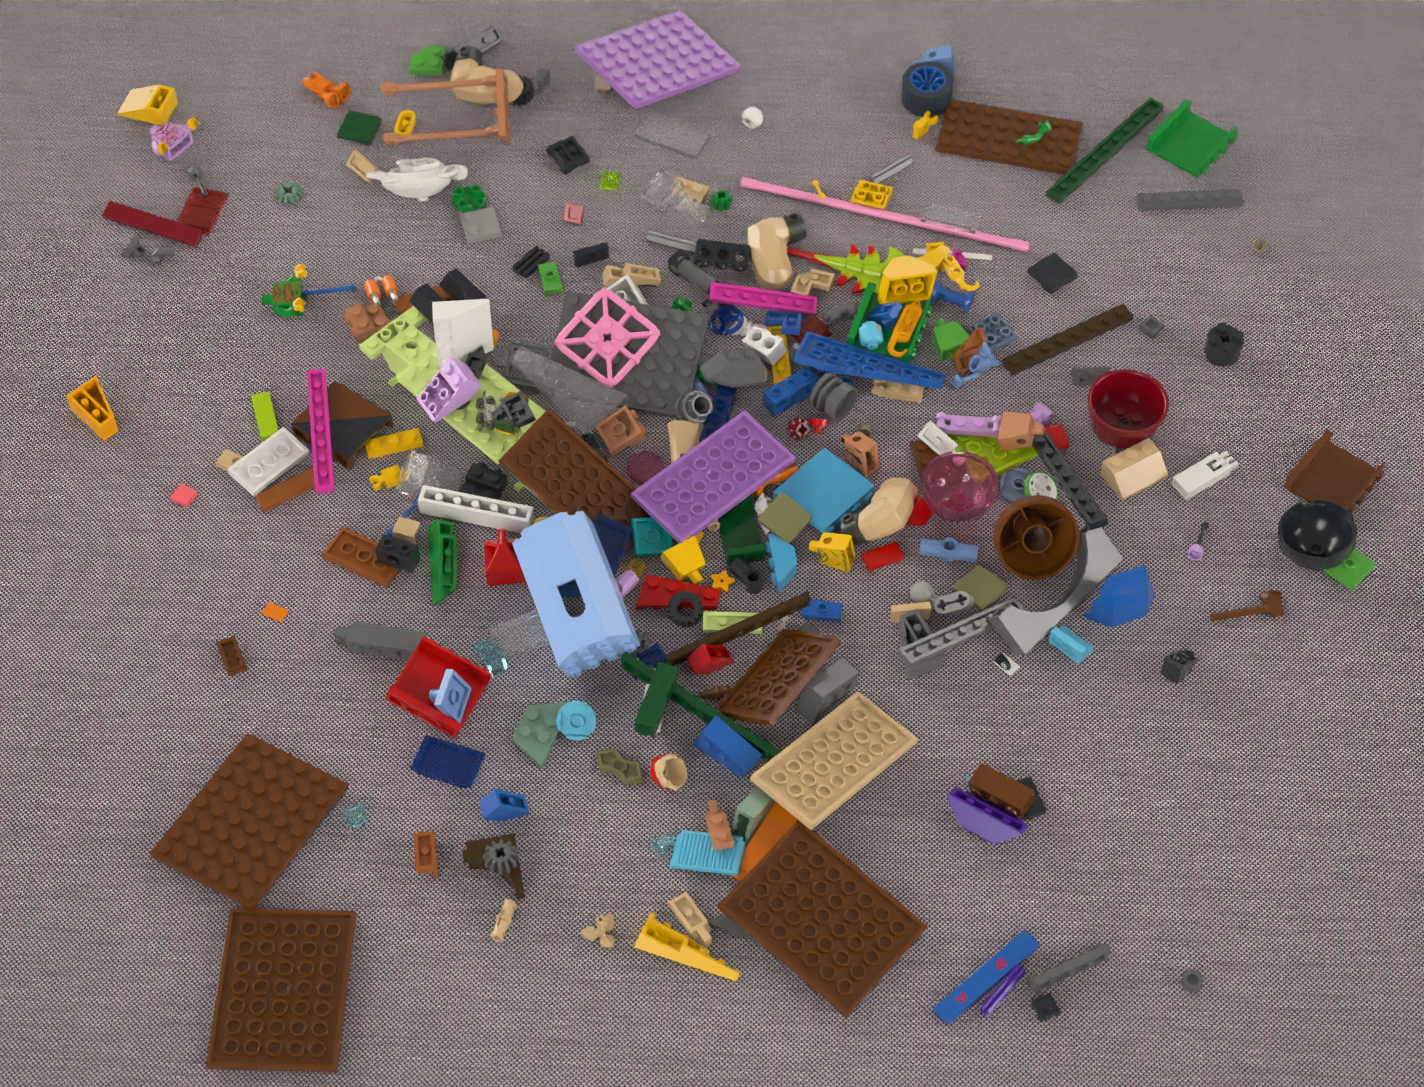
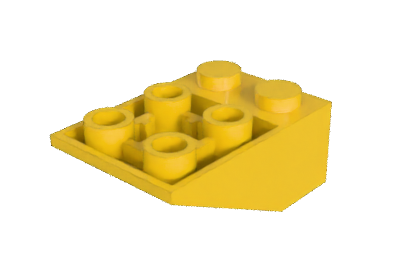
[117,85,178,126]

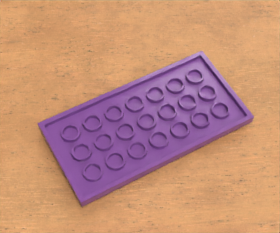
[631,410,795,543]

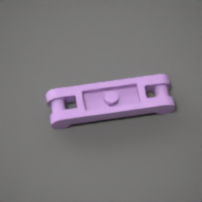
[936,412,1002,437]

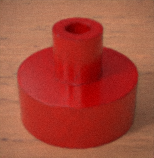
[809,418,829,434]

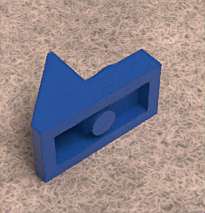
[866,302,902,331]

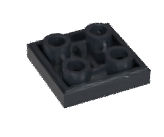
[1027,252,1078,294]

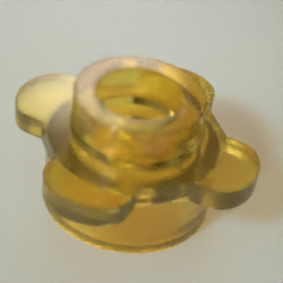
[625,559,647,579]

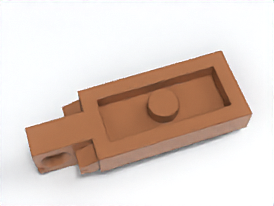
[705,800,734,851]

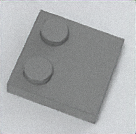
[460,207,502,244]

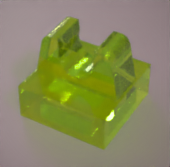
[600,169,620,190]

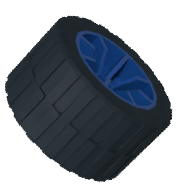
[901,62,953,117]

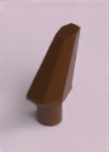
[698,685,731,698]

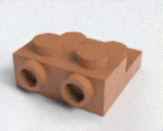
[343,303,390,343]
[595,405,647,455]

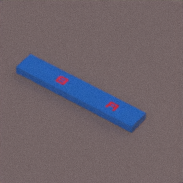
[933,930,1040,1025]

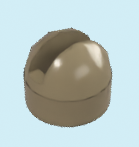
[1253,238,1268,252]
[856,424,871,438]

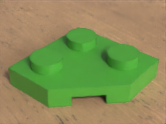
[409,46,446,75]

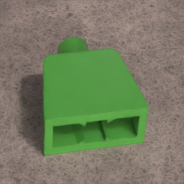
[932,318,969,362]

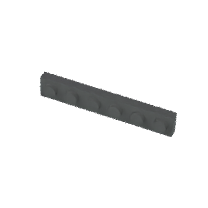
[1136,189,1243,211]

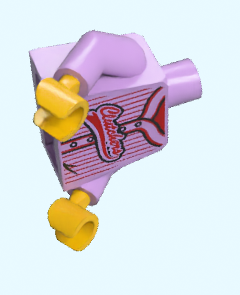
[150,117,200,162]

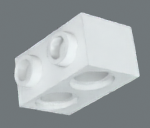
[742,326,787,366]

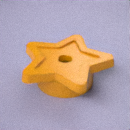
[711,570,735,592]

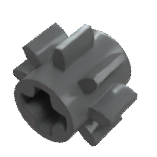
[636,629,652,655]

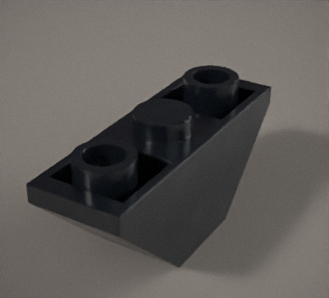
[1160,649,1199,684]

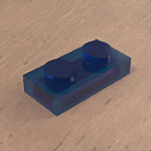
[630,643,666,680]

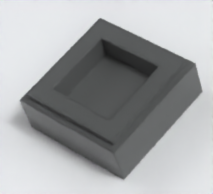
[1139,315,1165,338]

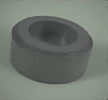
[1181,970,1203,993]

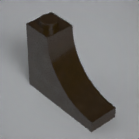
[462,834,525,899]

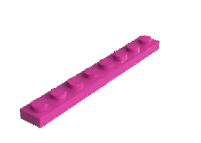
[307,369,335,494]

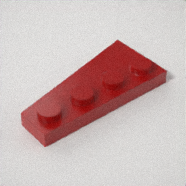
[636,574,721,610]

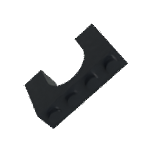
[409,268,487,324]

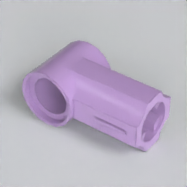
[1029,402,1055,426]
[616,570,639,598]

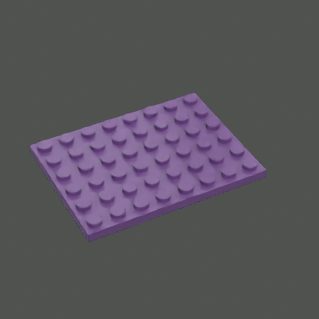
[575,10,742,109]

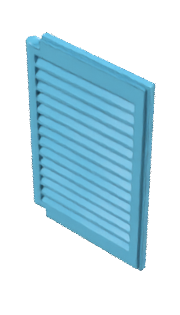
[670,830,746,876]

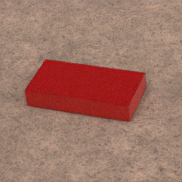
[861,542,904,572]

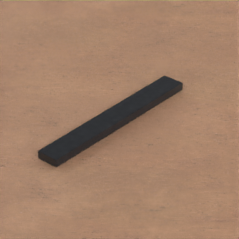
[1032,429,1108,530]

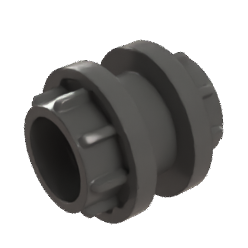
[675,390,713,423]

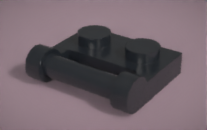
[546,136,590,175]

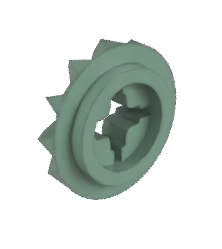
[275,181,303,205]

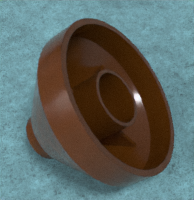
[993,495,1080,580]

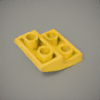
[851,180,893,209]

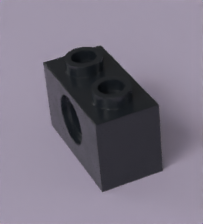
[375,534,421,573]

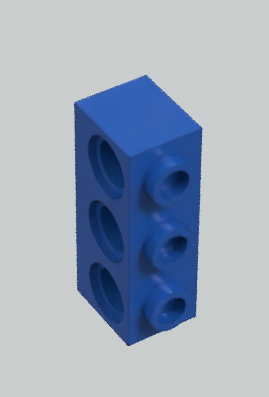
[763,366,819,417]

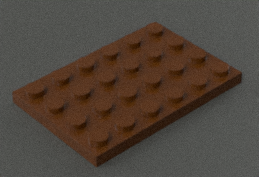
[716,628,841,726]

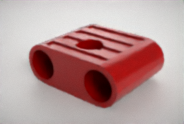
[1044,423,1069,450]

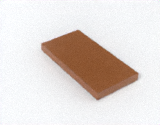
[322,527,401,588]

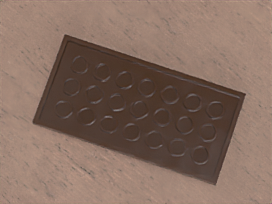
[936,99,1083,175]
[498,408,651,566]

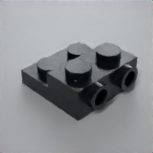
[459,462,508,500]

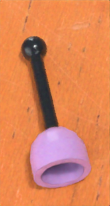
[1187,522,1209,561]

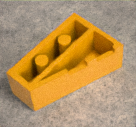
[66,376,119,441]

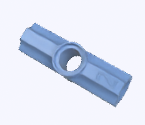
[919,537,979,562]

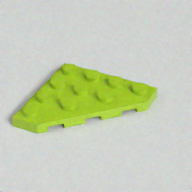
[946,424,1038,485]

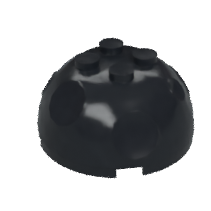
[1277,500,1357,571]

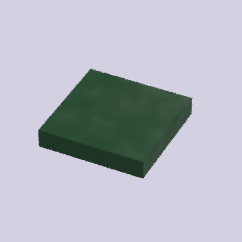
[337,110,382,145]

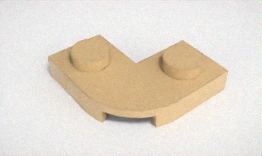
[790,269,835,295]

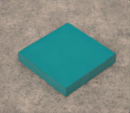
[631,517,673,557]

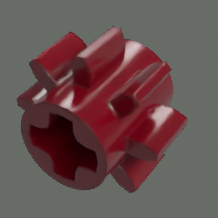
[786,417,810,441]

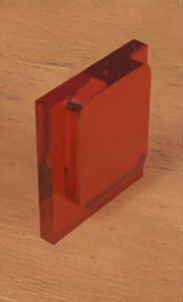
[790,316,832,344]

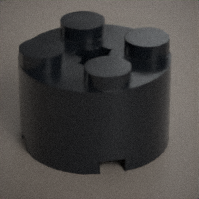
[1204,323,1244,367]

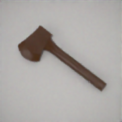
[1210,591,1284,621]

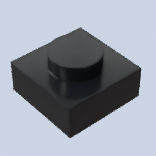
[1030,993,1061,1022]

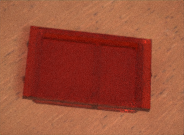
[177,187,228,236]

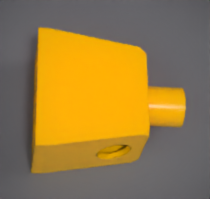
[660,536,706,585]

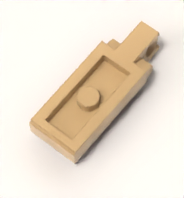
[668,892,712,947]

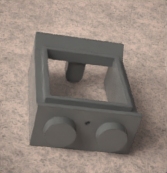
[502,340,548,394]

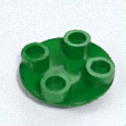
[452,185,486,212]

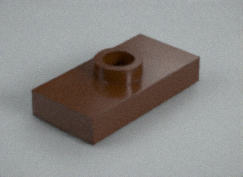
[216,636,247,677]

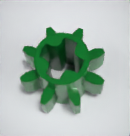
[711,190,732,212]
[671,297,693,312]

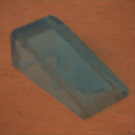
[473,637,508,677]

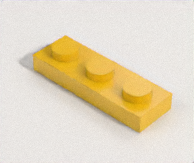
[365,428,423,459]

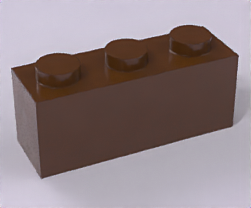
[968,763,1035,818]

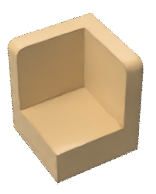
[392,516,420,545]

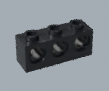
[694,239,751,272]

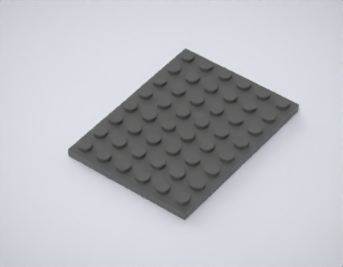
[543,291,709,418]

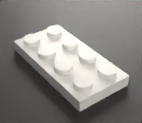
[228,427,309,497]

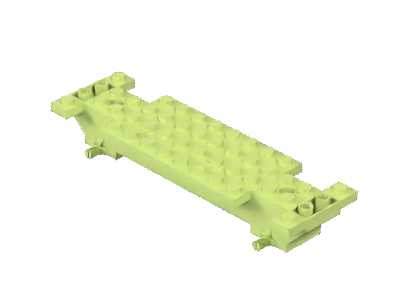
[359,306,545,492]

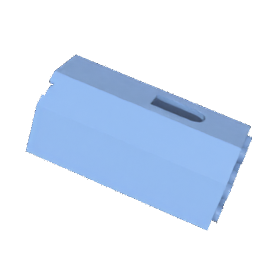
[512,511,641,677]

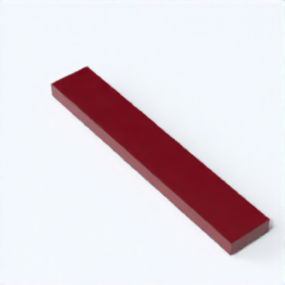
[102,200,204,248]

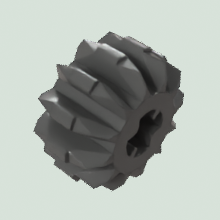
[483,839,519,876]

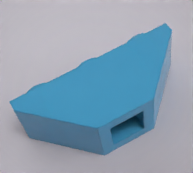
[765,534,797,592]

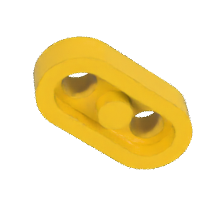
[394,110,416,135]

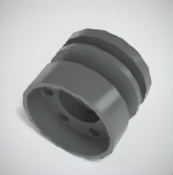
[809,372,858,421]

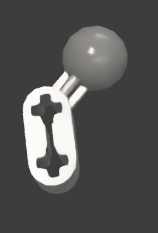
[910,581,974,616]

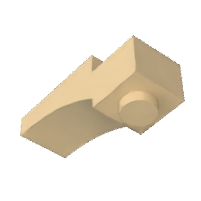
[602,263,661,288]

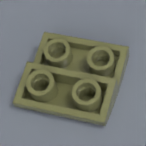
[757,492,812,544]
[952,565,1009,612]

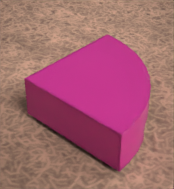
[951,248,967,270]

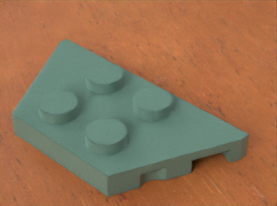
[512,701,569,769]

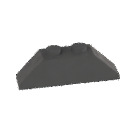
[700,349,770,387]

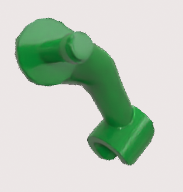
[1016,120,1052,145]

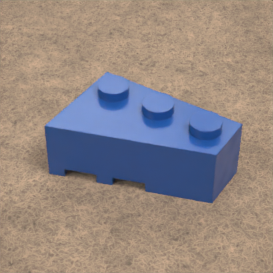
[692,715,762,778]

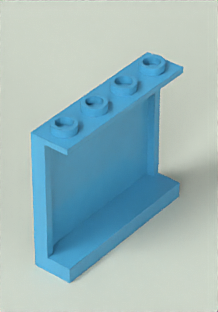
[773,447,875,536]

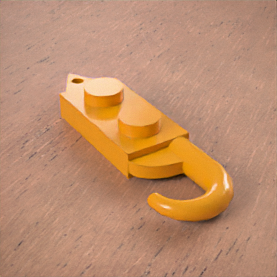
[887,299,923,357]

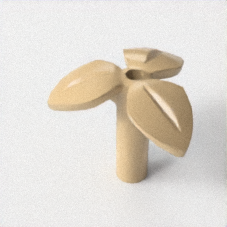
[580,913,615,948]

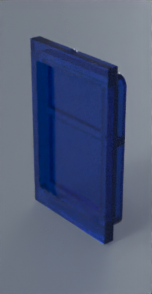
[593,513,633,578]
[410,735,486,788]

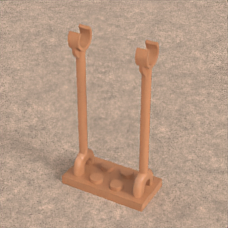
[381,68,511,146]

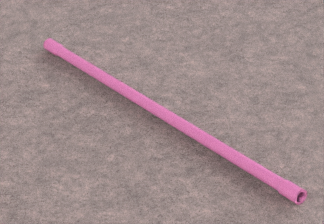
[740,177,1030,253]

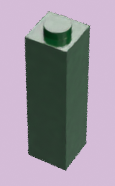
[635,662,678,737]

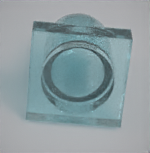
[651,833,674,857]

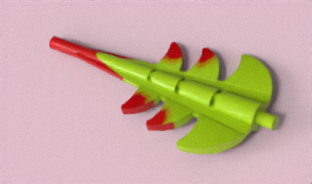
[787,244,905,294]

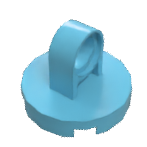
[556,701,597,741]

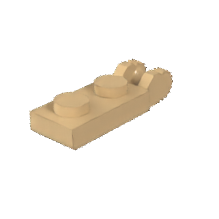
[871,379,924,403]

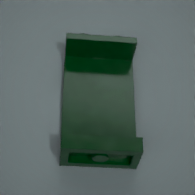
[718,494,765,566]

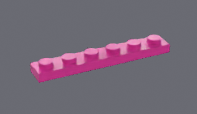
[709,282,817,316]

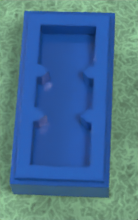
[802,599,843,623]

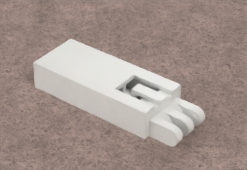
[1172,451,1239,500]

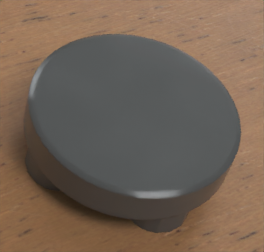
[822,302,858,326]

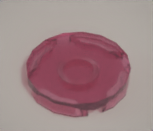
[626,451,664,484]

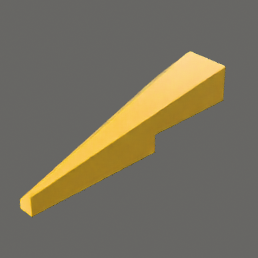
[634,912,741,981]

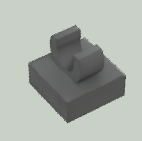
[122,234,146,259]

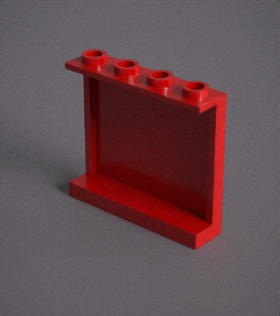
[385,636,492,738]

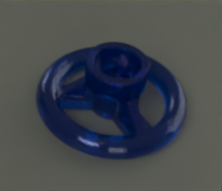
[709,306,744,335]

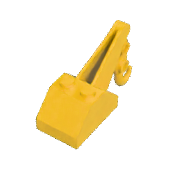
[877,245,979,305]

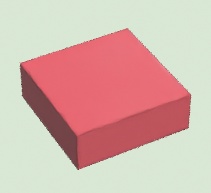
[171,484,198,508]

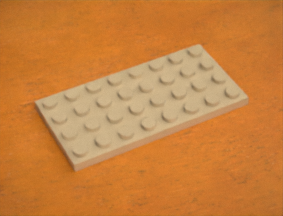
[750,691,918,830]

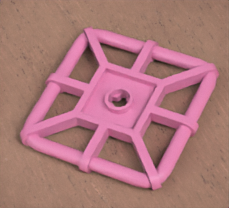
[555,288,660,388]

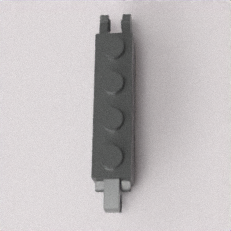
[333,621,441,660]

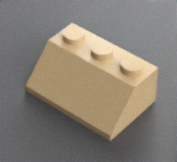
[1100,438,1168,500]

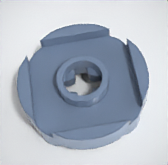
[1000,468,1032,502]

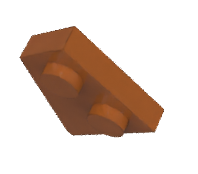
[952,327,987,373]

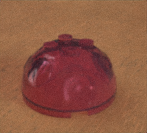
[922,451,999,523]

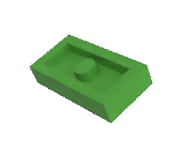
[538,262,562,296]

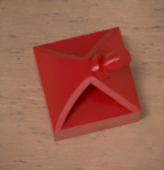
[483,528,526,586]

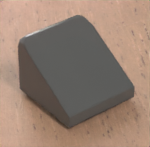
[536,68,550,93]

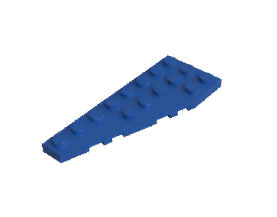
[793,331,946,389]

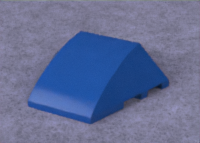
[1084,565,1155,627]

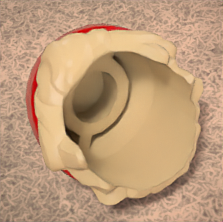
[650,753,688,791]

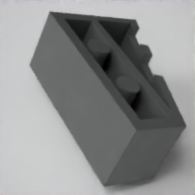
[899,609,945,680]
[795,658,860,725]

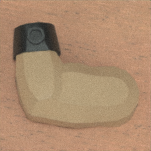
[451,46,523,104]
[747,213,807,290]
[841,477,918,546]

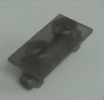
[476,391,496,432]

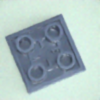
[967,312,1018,353]

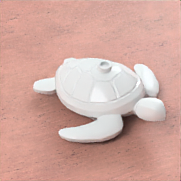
[366,158,468,201]

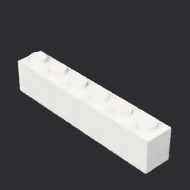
[418,485,535,533]

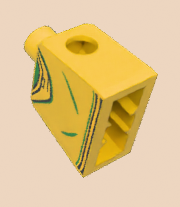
[809,532,856,572]

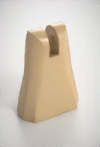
[667,420,705,464]

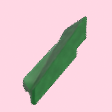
[428,519,457,606]

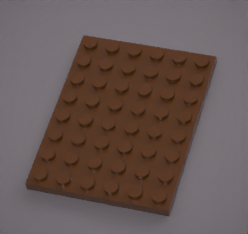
[150,733,348,911]
[717,820,928,1018]
[206,908,357,1073]

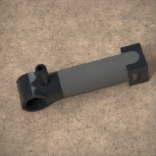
[668,249,734,310]

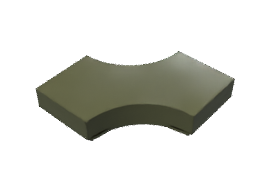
[596,748,643,786]

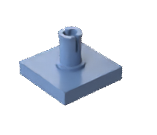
[429,669,472,723]

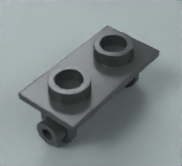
[1071,366,1110,385]

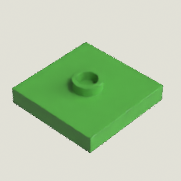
[1323,549,1376,591]

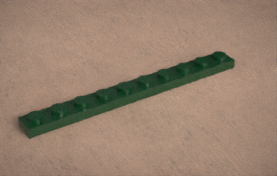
[1046,97,1164,204]
[621,651,782,762]

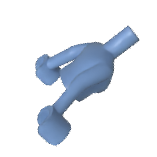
[950,342,999,389]

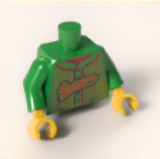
[262,264,307,319]

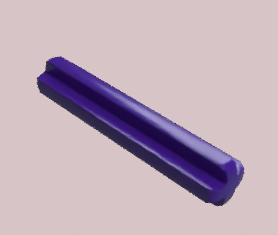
[980,965,1026,1016]

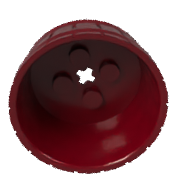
[1088,369,1169,449]

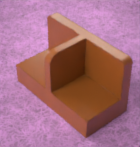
[414,831,439,879]

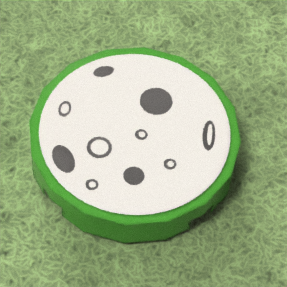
[1024,471,1058,500]

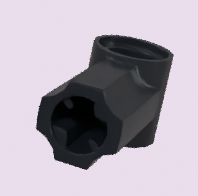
[729,557,763,594]

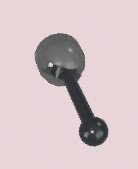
[187,166,208,198]

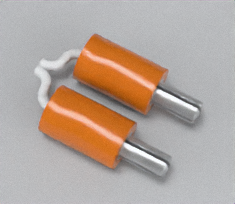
[364,275,399,306]

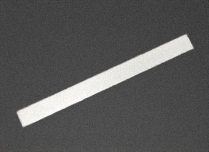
[913,248,992,260]

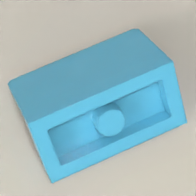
[1048,626,1094,664]

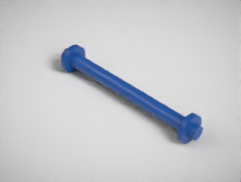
[303,283,356,298]
[385,495,419,537]

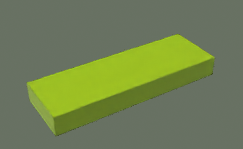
[251,391,278,441]

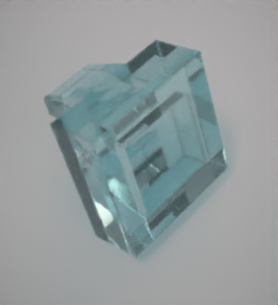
[343,803,368,830]

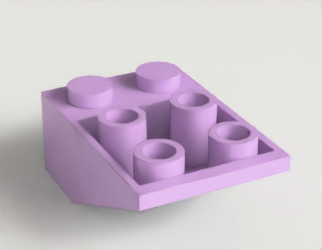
[417,357,482,423]

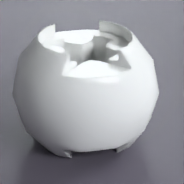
[742,107,763,128]

